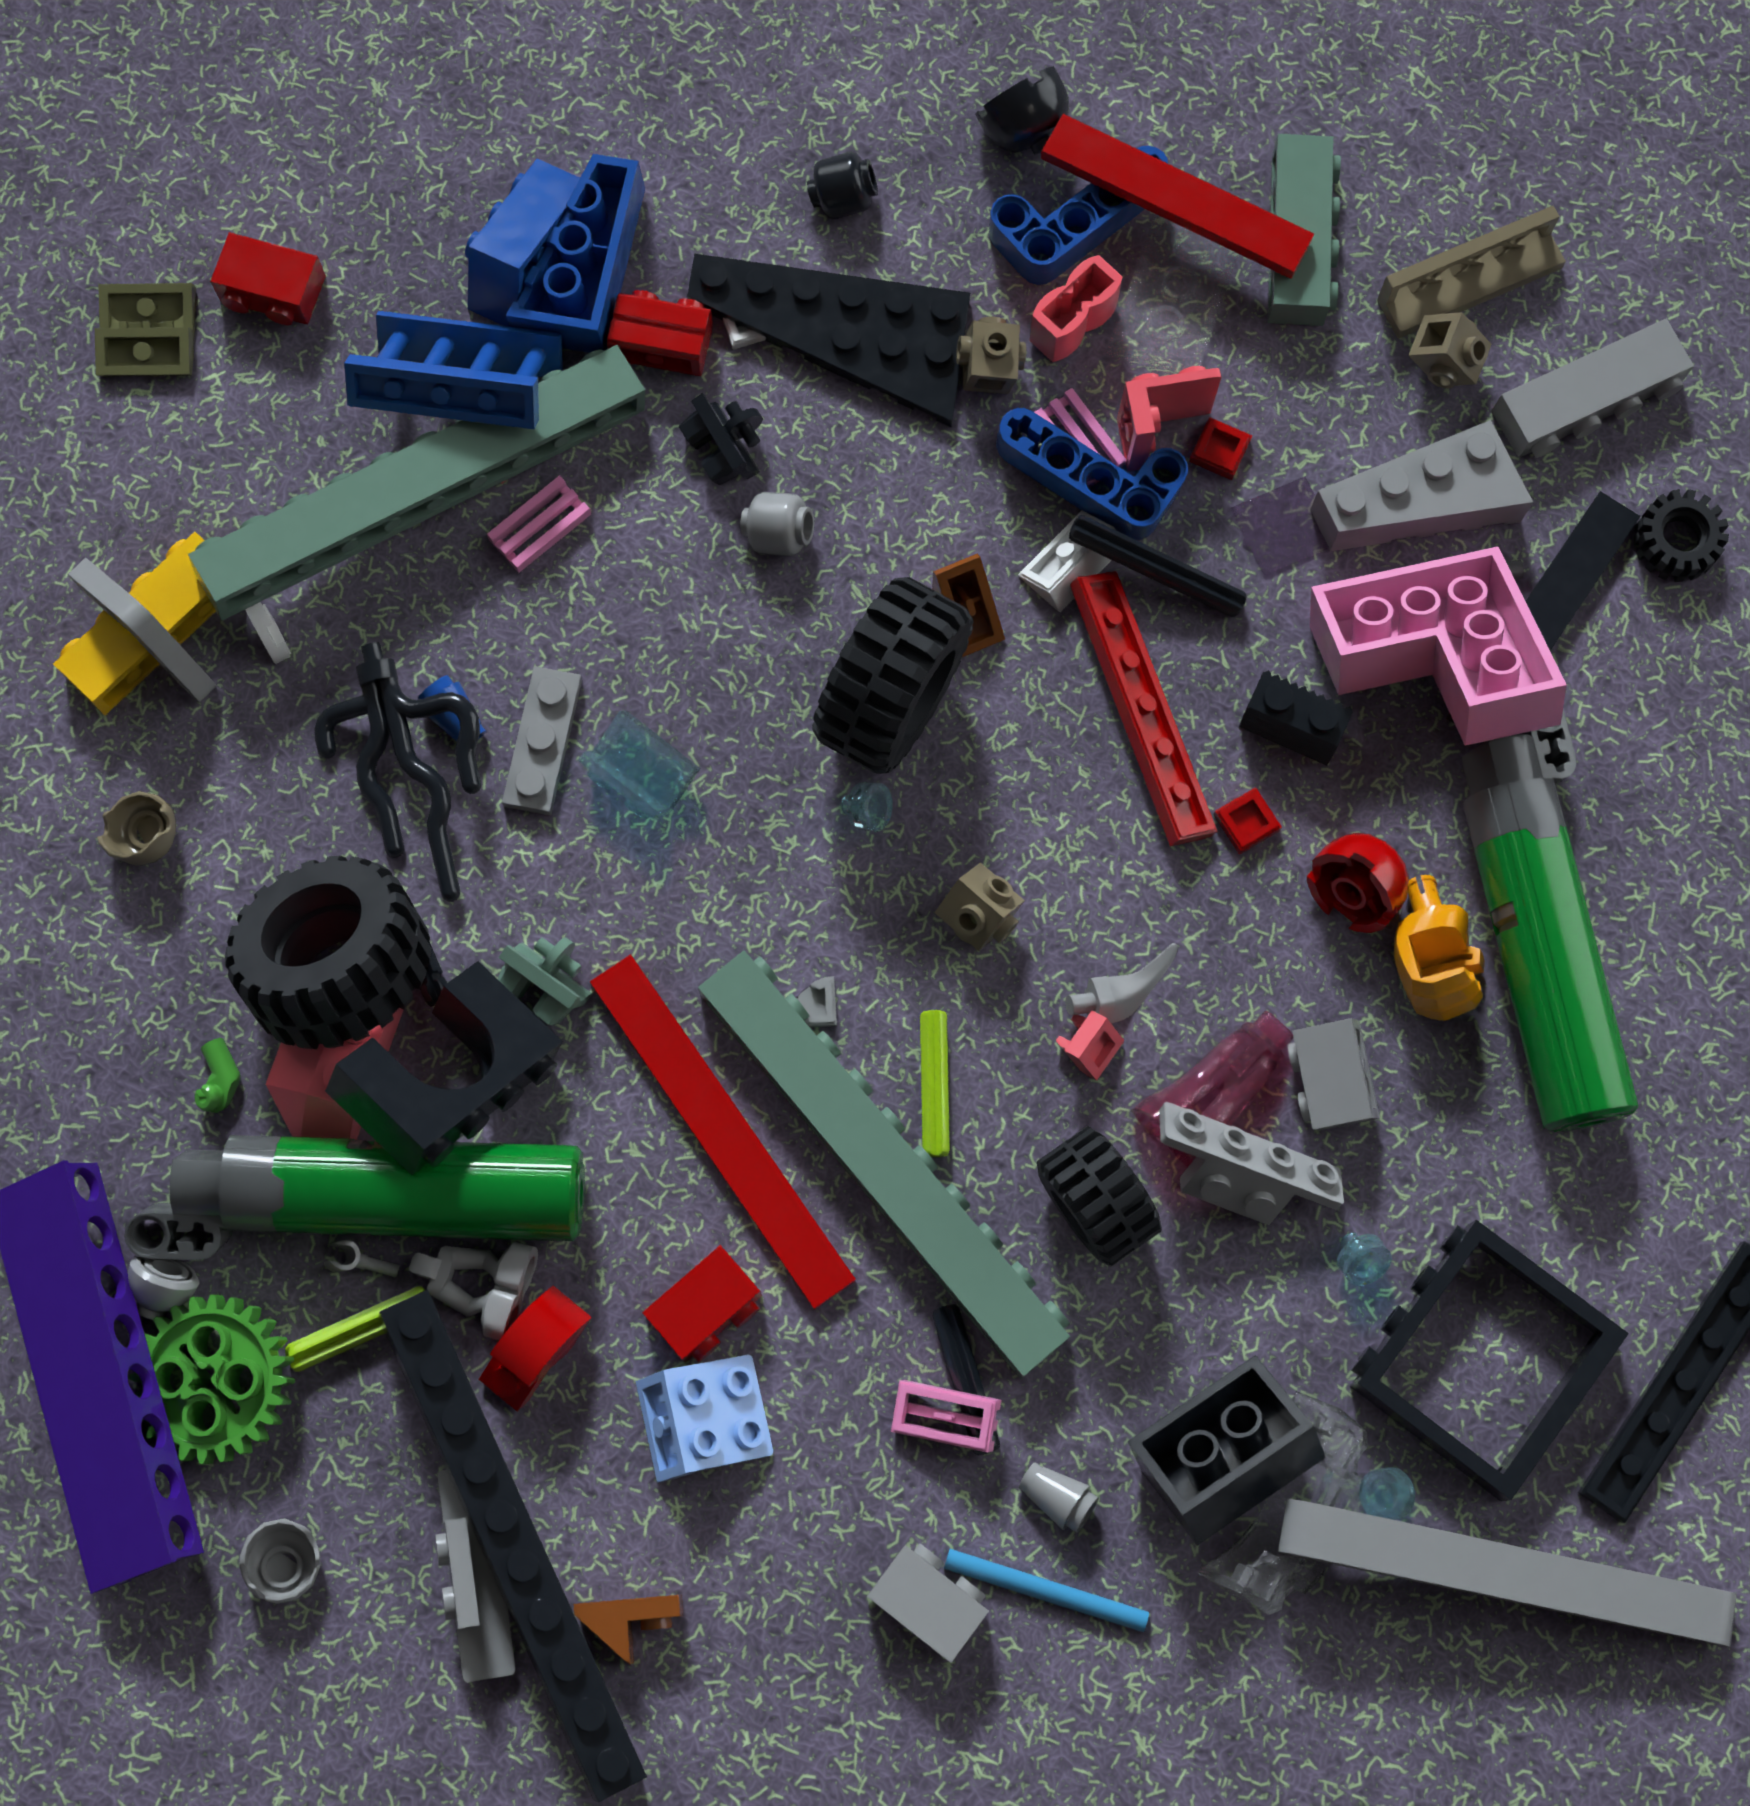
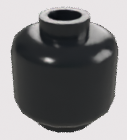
[807,151,878,219]

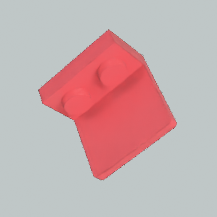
[1117,366,1221,472]

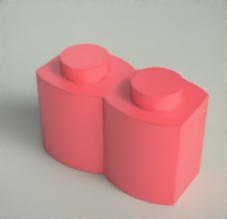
[1029,255,1123,362]

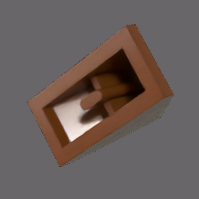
[932,553,1005,657]

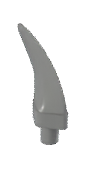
[1065,943,1178,1023]

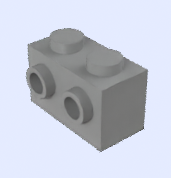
[1288,1018,1380,1130]
[867,1543,989,1663]

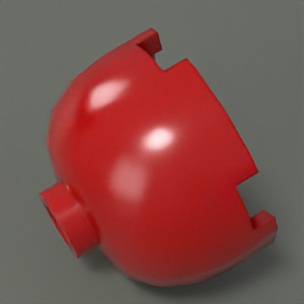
[1307,833,1409,933]

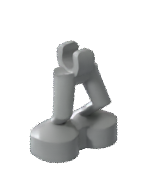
[409,1241,538,1341]

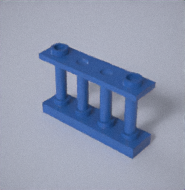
[344,311,563,429]

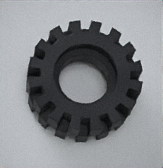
[1633,489,1729,582]

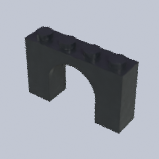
[325,961,563,1175]

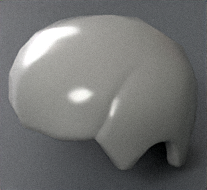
[239,1518,321,1604]

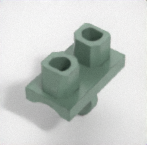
[498,937,593,1026]

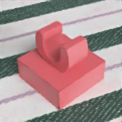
[1056,1011,1124,1081]

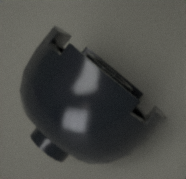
[975,66,1070,156]

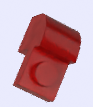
[478,1285,592,1412]

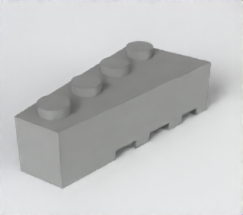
[1310,420,1533,551]

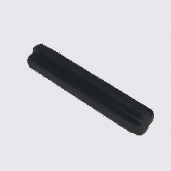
[932,1304,1000,1455]

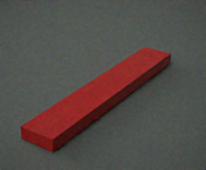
[1041,114,1314,279]
[1070,571,1218,847]

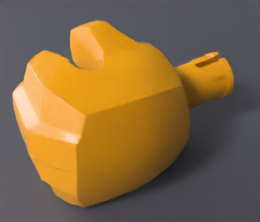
[1394,875,1485,1021]

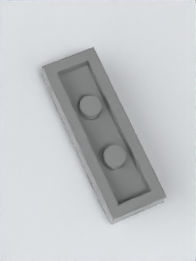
[502,666,582,816]

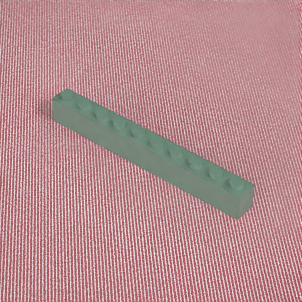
[188,345,645,621]
[698,950,1071,1380]

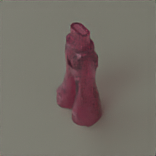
[1131,1011,1294,1168]

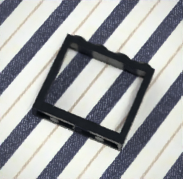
[1350,1220,1629,1501]

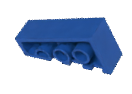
[506,154,645,353]

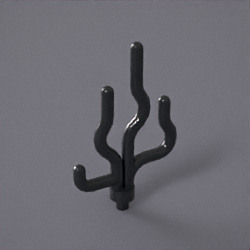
[314,642,481,902]

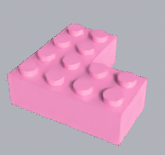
[1310,547,1567,746]

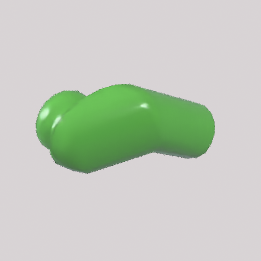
[195,1038,241,1113]

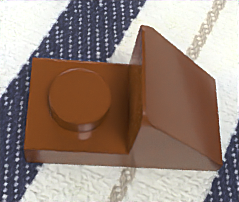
[573,1594,684,1665]

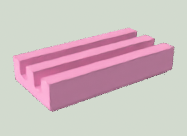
[1034,388,1127,489]
[487,475,591,573]
[891,1380,1001,1453]

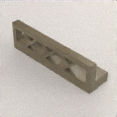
[1377,205,1566,339]

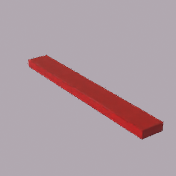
[590,954,856,1310]

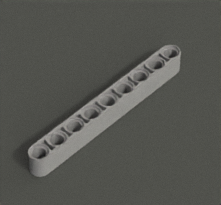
[1278,1499,1737,1647]

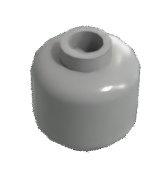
[740,492,814,556]

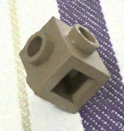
[1408,312,1492,388]
[956,317,1026,394]
[934,862,1025,951]

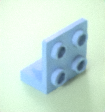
[635,1355,773,1483]

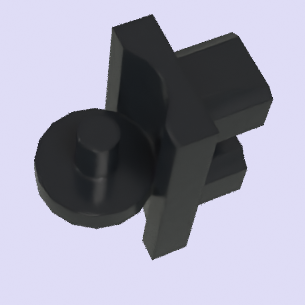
[679,393,763,485]

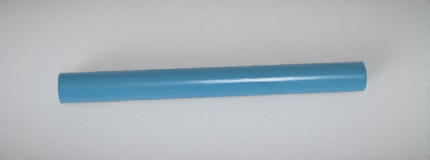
[944,1549,1149,1632]

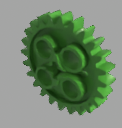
[128,1294,295,1464]

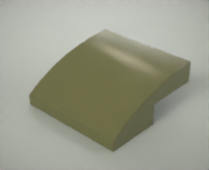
[94,283,196,377]

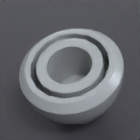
[128,1256,200,1320]

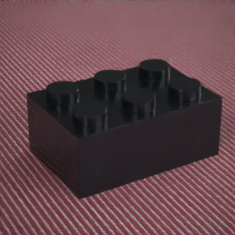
[1127,1355,1326,1546]

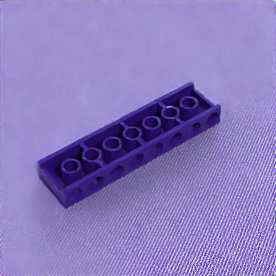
[0,1160,204,1594]

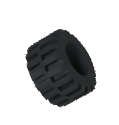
[1036,1126,1162,1267]

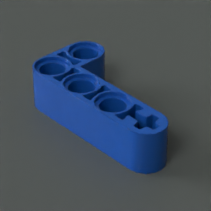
[989,146,1168,285]
[996,408,1188,540]

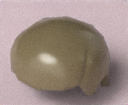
[97,791,176,866]

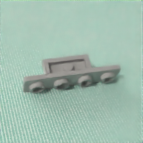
[1159,1102,1344,1225]
[435,1470,516,1683]

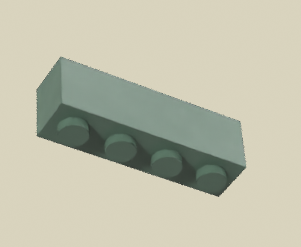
[1267,134,1341,326]

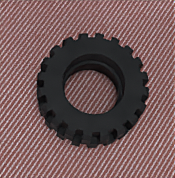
[812,577,974,774]
[225,856,431,1049]

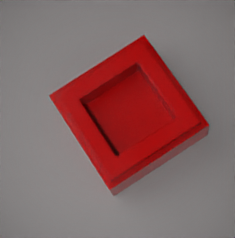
[1189,417,1252,480]
[1213,787,1282,855]

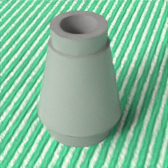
[1018,1462,1099,1533]

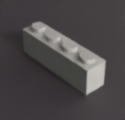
[1491,318,1694,458]

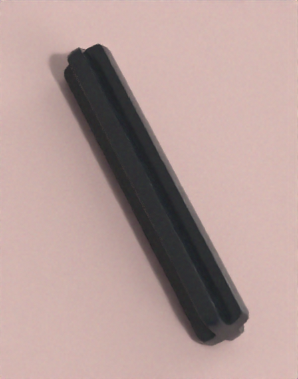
[1069,515,1247,617]

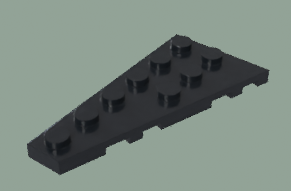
[687,253,971,427]

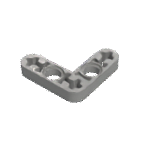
[68,558,217,703]

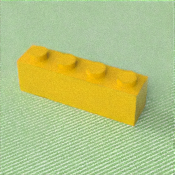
[53,532,216,716]

